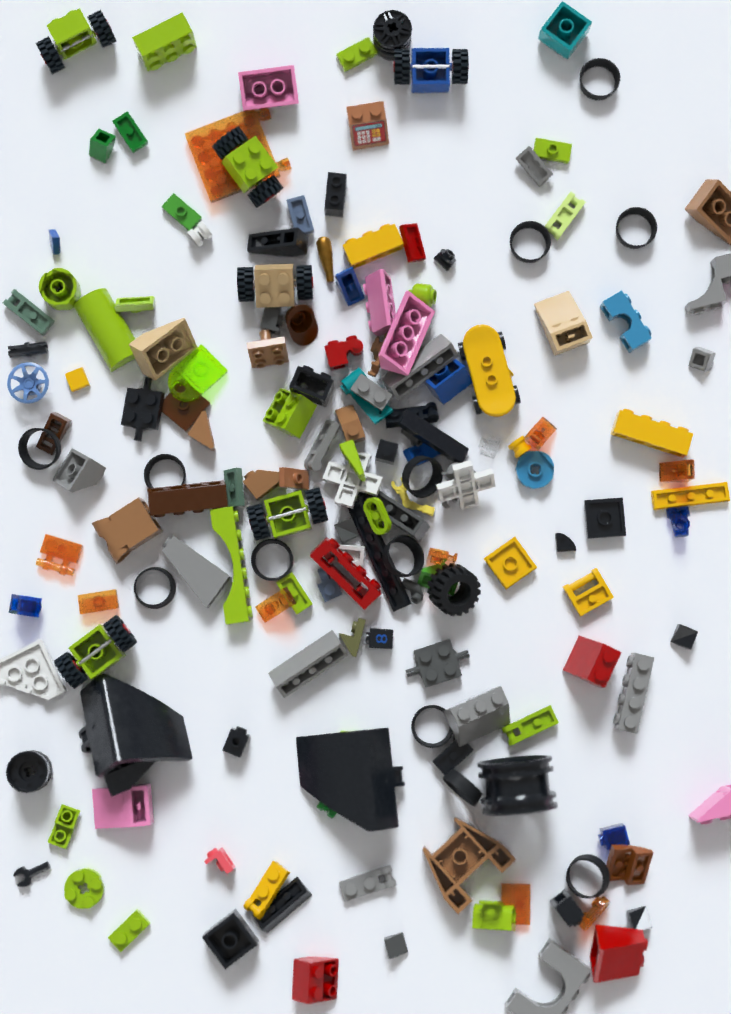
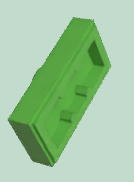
[161,193,202,231]

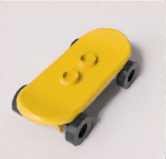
[457,324,521,417]

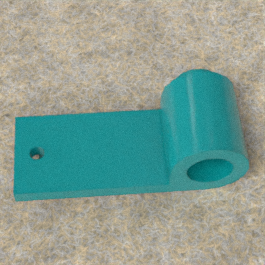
[340,367,393,425]

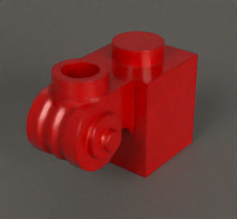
[324,335,363,371]

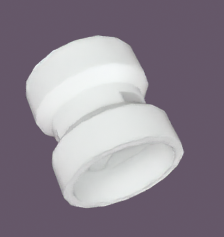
[187,221,213,247]

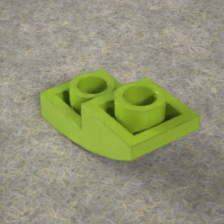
[48,804,80,850]

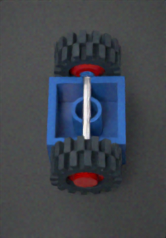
[393,48,469,93]

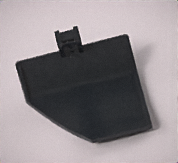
[78,674,193,777]
[296,728,405,832]

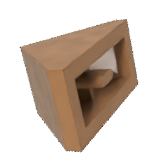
[187,411,216,451]

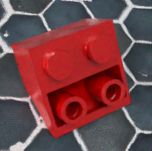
[292,956,339,1004]

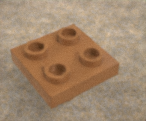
[246,330,289,368]

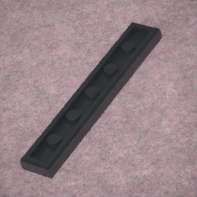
[347,499,412,612]

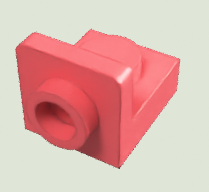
[204,847,236,874]

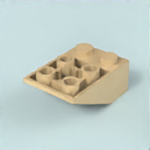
[534,291,593,356]

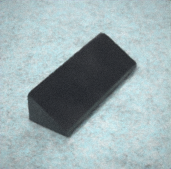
[252,876,312,933]

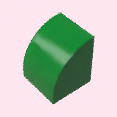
[89,128,116,163]

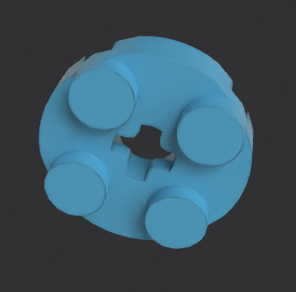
[515,451,554,489]

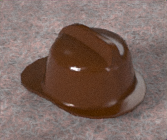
[285,304,318,346]

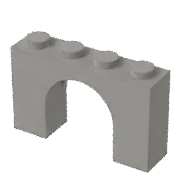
[505,938,591,1014]

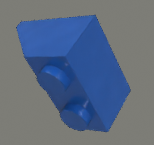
[423,359,472,405]

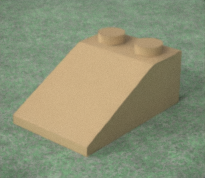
[129,318,198,381]

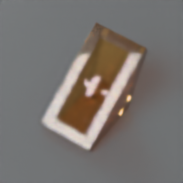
[525,417,557,451]
[659,459,695,482]

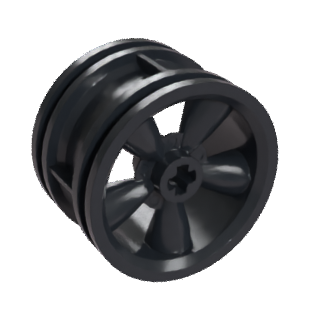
[477,755,558,816]

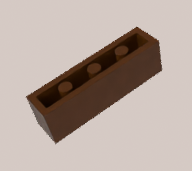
[147,480,228,517]

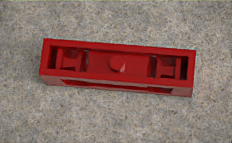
[309,537,381,610]

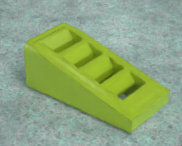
[339,440,366,481]

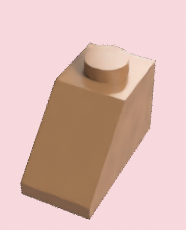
[335,404,365,443]
[243,470,279,501]

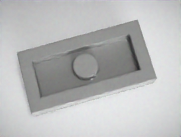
[350,374,393,411]

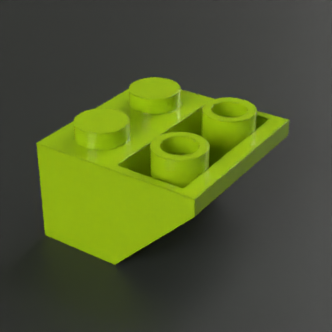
[262,388,317,439]

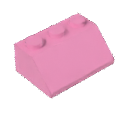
[238,65,299,111]
[363,269,396,336]

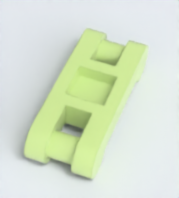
[545,192,586,241]

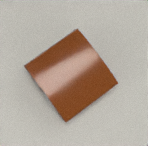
[606,845,654,885]

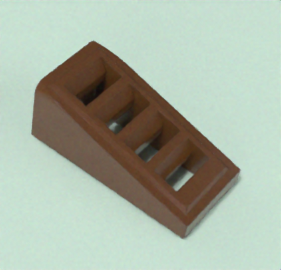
[36,412,72,455]

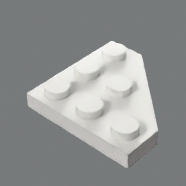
[0,639,67,700]

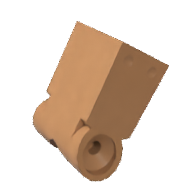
[91,497,164,565]

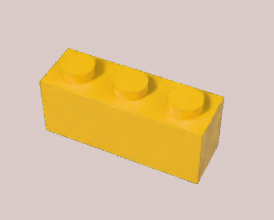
[343,223,404,269]

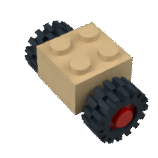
[237,264,313,308]

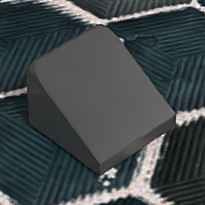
[384,932,408,959]

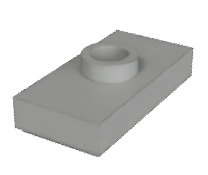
[515,146,553,187]

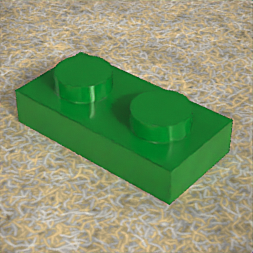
[112,111,149,153]

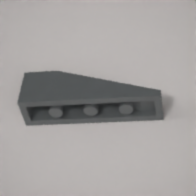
[357,490,430,542]

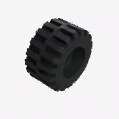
[427,563,481,616]

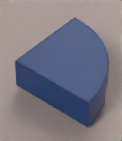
[49,229,60,255]

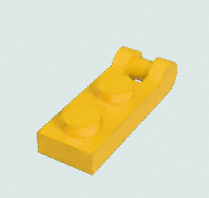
[243,861,290,920]

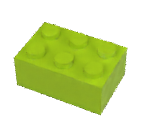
[132,12,197,72]

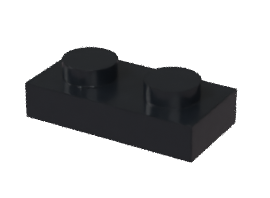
[432,740,474,776]

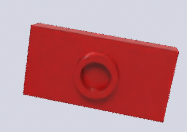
[399,223,426,263]

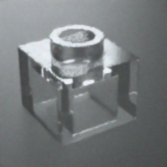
[478,434,501,459]

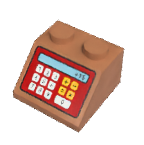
[346,101,389,150]

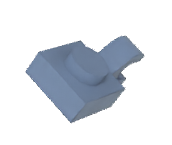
[317,568,342,602]

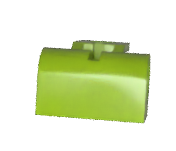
[472,900,516,931]

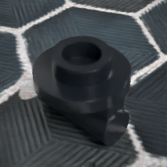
[434,249,456,271]

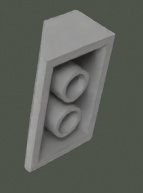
[444,686,510,747]

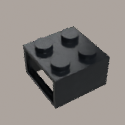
[289,365,334,408]

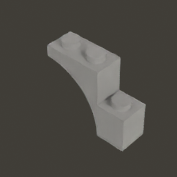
[684,253,731,315]

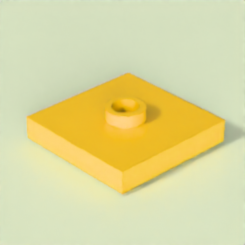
[484,537,537,590]

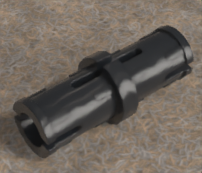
[8,341,48,358]

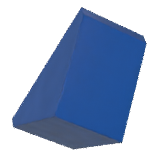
[335,267,365,307]

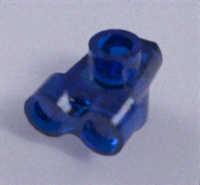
[666,506,690,537]

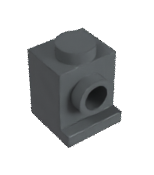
[260,307,283,336]

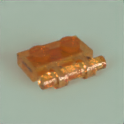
[36,534,84,576]

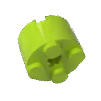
[39,268,81,311]

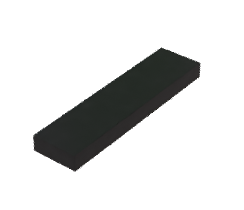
[398,409,469,463]

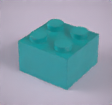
[538,1,592,60]

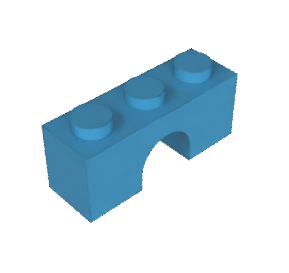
[600,290,652,353]

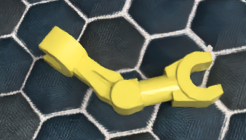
[391,477,435,516]

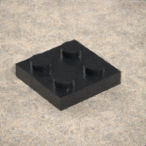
[583,497,626,539]

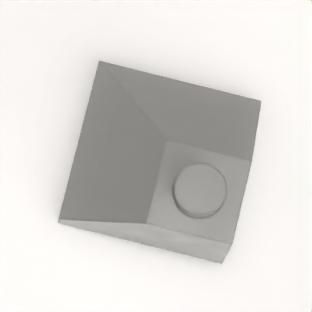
[52,448,106,492]

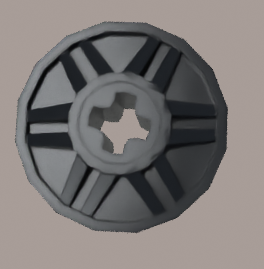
[373,10,412,61]
[6,750,53,793]

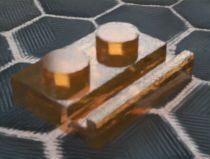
[427,548,458,565]
[501,883,530,925]

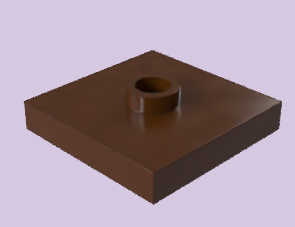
[162,379,211,432]

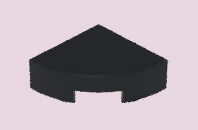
[555,533,576,552]

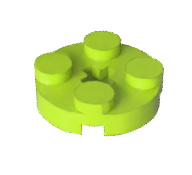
[64,868,105,909]

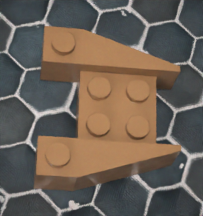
[422,816,516,914]

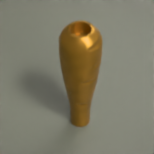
[316,237,334,283]

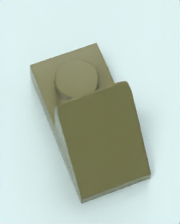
[339,618,366,657]

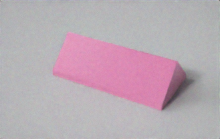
[378,291,435,376]

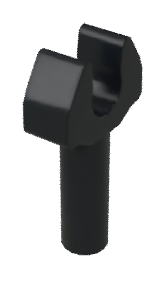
[13,861,51,887]

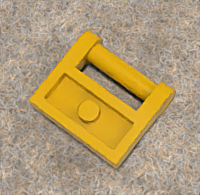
[562,568,614,617]

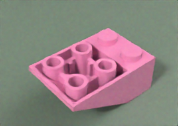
[92,783,154,829]
[689,784,731,825]

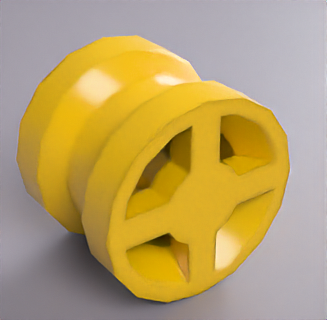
[508,436,532,459]

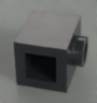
[222,726,250,758]

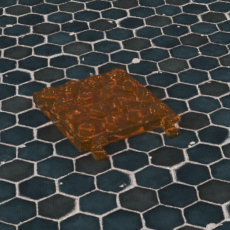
[184,108,291,203]

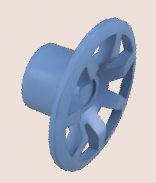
[7,362,49,404]

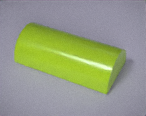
[74,288,135,372]

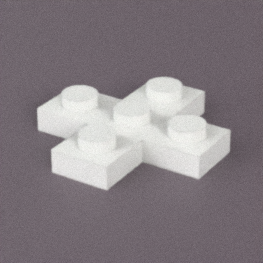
[322,451,383,509]
[436,460,496,510]

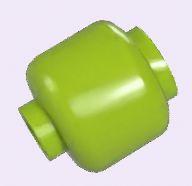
[409,283,437,308]

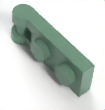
[2,289,55,336]

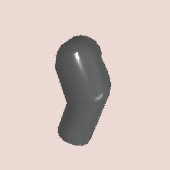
[402,578,424,604]

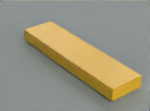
[651,482,730,510]

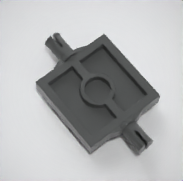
[405,639,470,688]

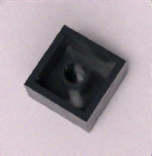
[202,908,259,970]

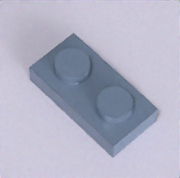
[286,195,314,234]

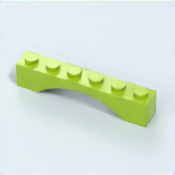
[210,506,253,625]

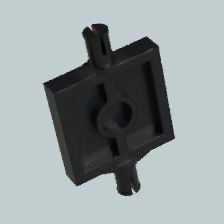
[121,377,165,442]

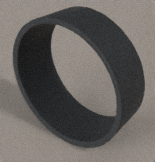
[580,58,621,101]
[616,207,657,249]
[510,221,551,263]
[18,428,61,470]
[144,454,186,488]
[402,456,443,498]
[382,535,424,578]
[251,539,293,581]
[134,567,176,609]
[411,705,453,748]
[442,769,483,807]
[566,854,610,899]

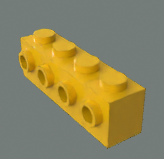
[610,409,693,458]

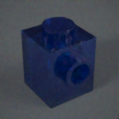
[8,594,42,618]
[598,823,630,850]

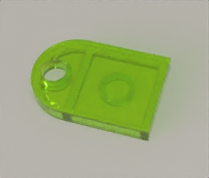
[168,344,228,402]

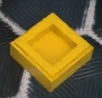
[65,367,90,392]

